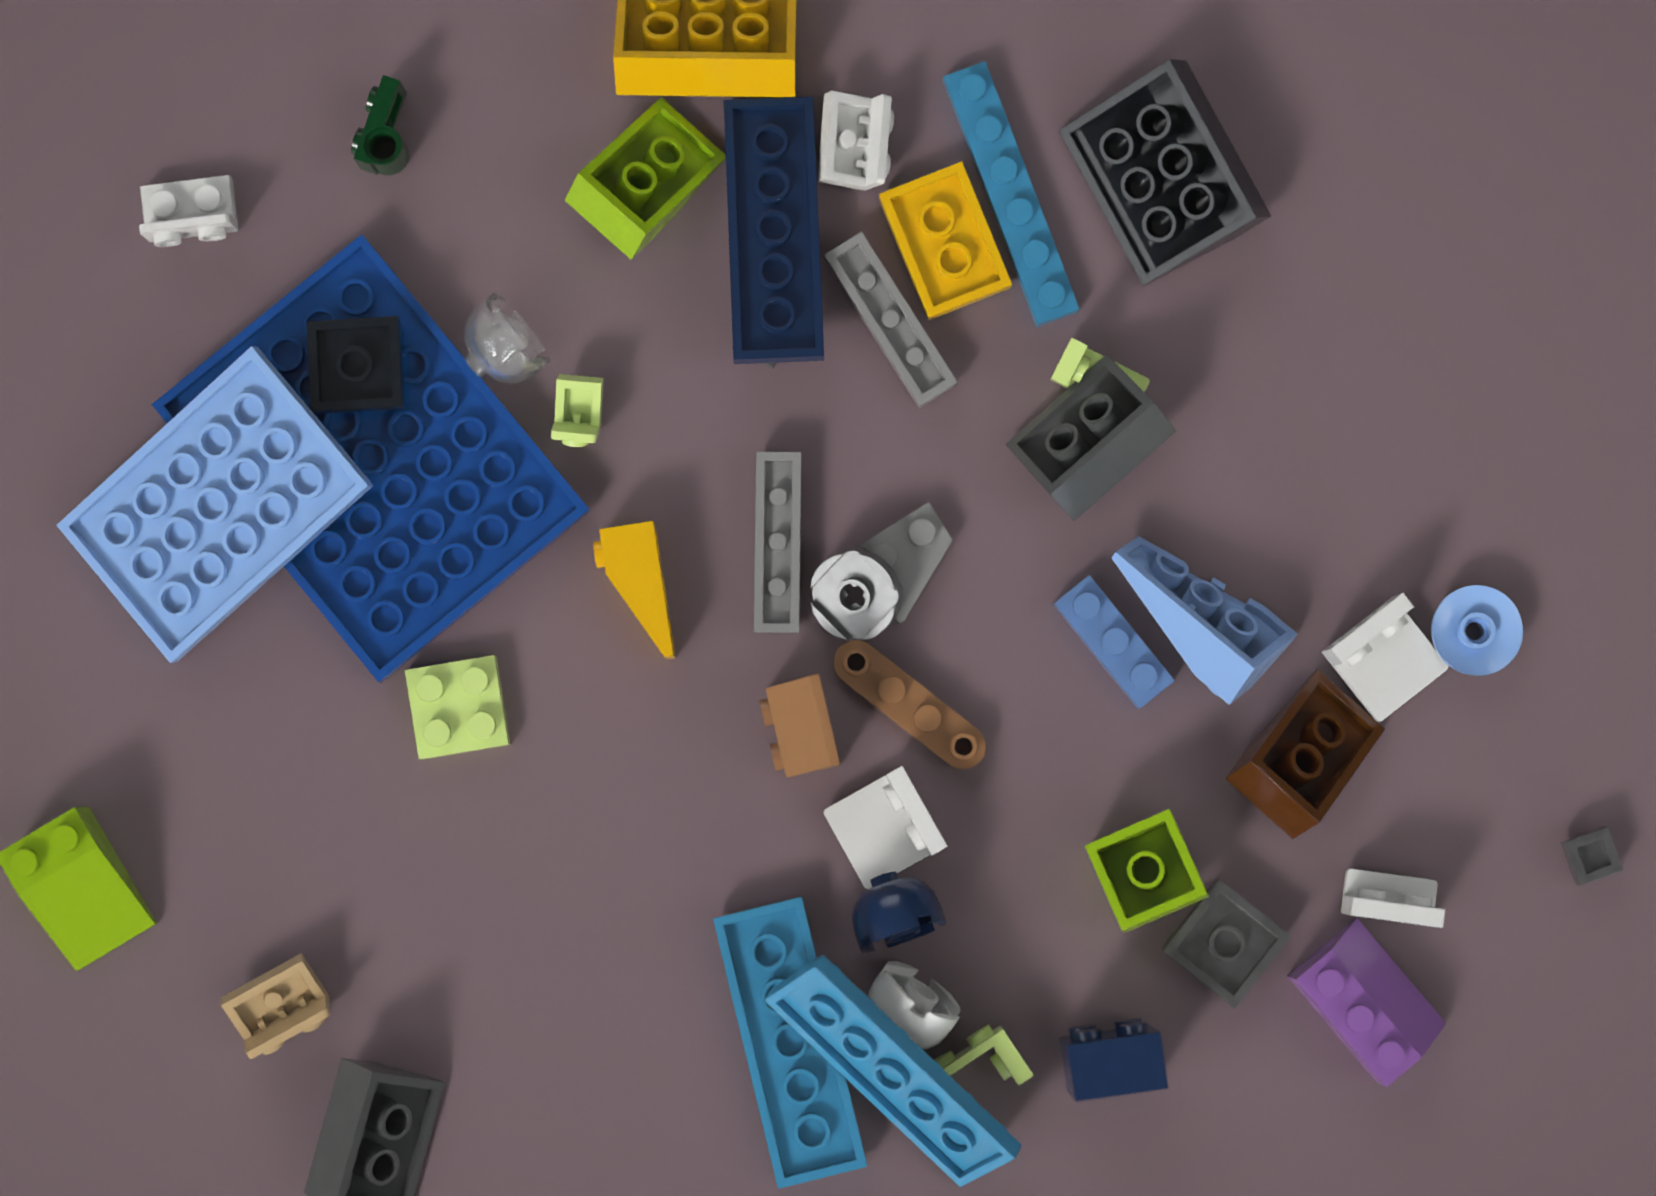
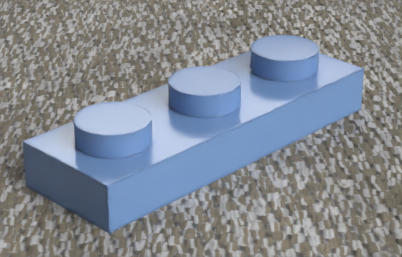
[1053,575,1175,709]

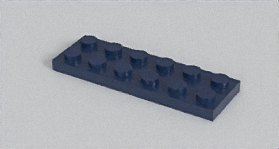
[724,96,824,364]

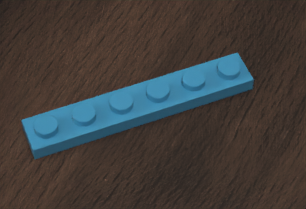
[943,61,1080,328]

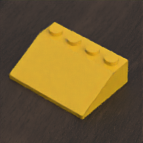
[613,0,797,97]

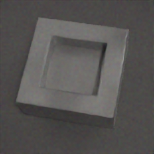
[1560,827,1624,886]

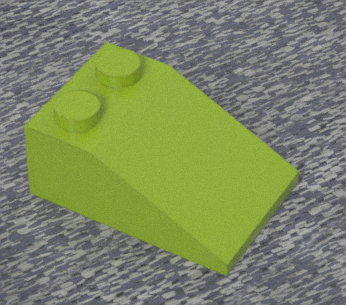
[565,97,726,260]
[0,807,157,971]

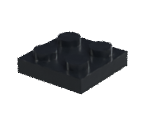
[307,316,405,414]

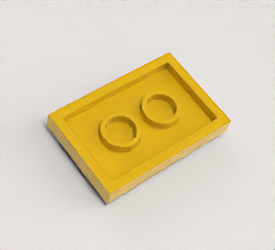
[878,161,1012,321]

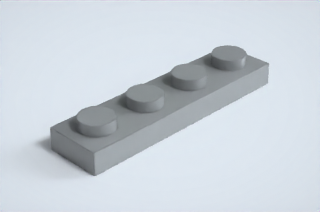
[824,232,958,408]
[754,452,801,634]

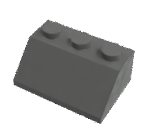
[1005,355,1176,521]
[304,1058,445,1196]

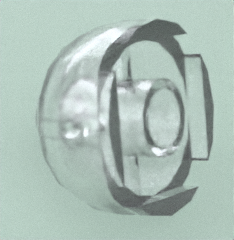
[463,292,551,384]

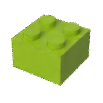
[1084,809,1209,933]

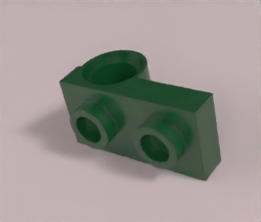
[351,75,409,175]

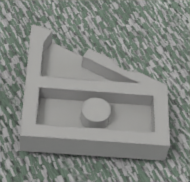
[858,502,953,624]

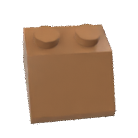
[759,674,840,778]

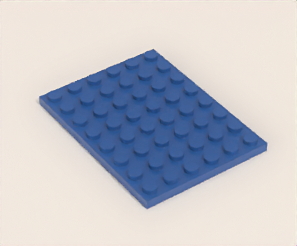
[151,234,591,683]

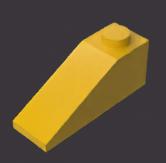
[593,521,676,659]

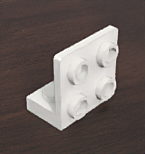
[1322,593,1448,722]
[823,766,948,889]

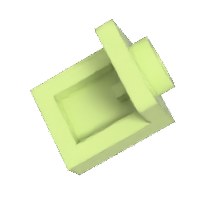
[551,374,604,447]

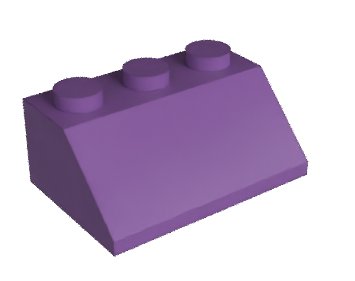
[1287,918,1446,1087]

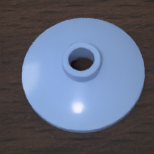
[1431,585,1523,676]

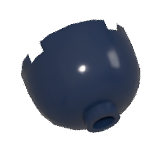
[852,871,946,953]

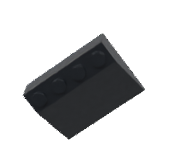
[1059,59,1271,286]

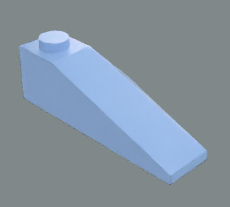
[1112,536,1298,705]

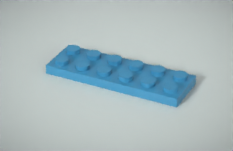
[713,896,867,1189]
[764,955,1022,1187]

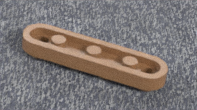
[833,640,986,769]

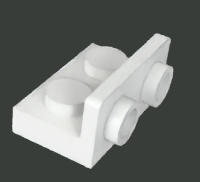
[139,175,239,247]
[1341,869,1445,928]

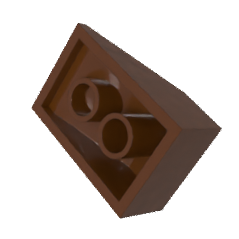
[1225,669,1385,839]

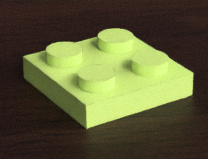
[405,655,510,760]

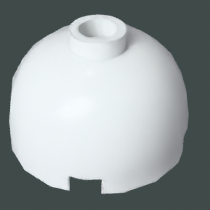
[868,961,961,1049]

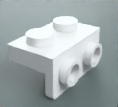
[817,91,894,191]

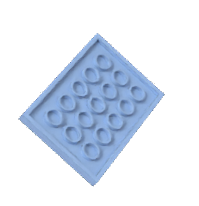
[56,346,374,663]

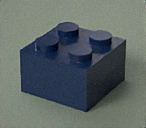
[1059,1018,1169,1102]

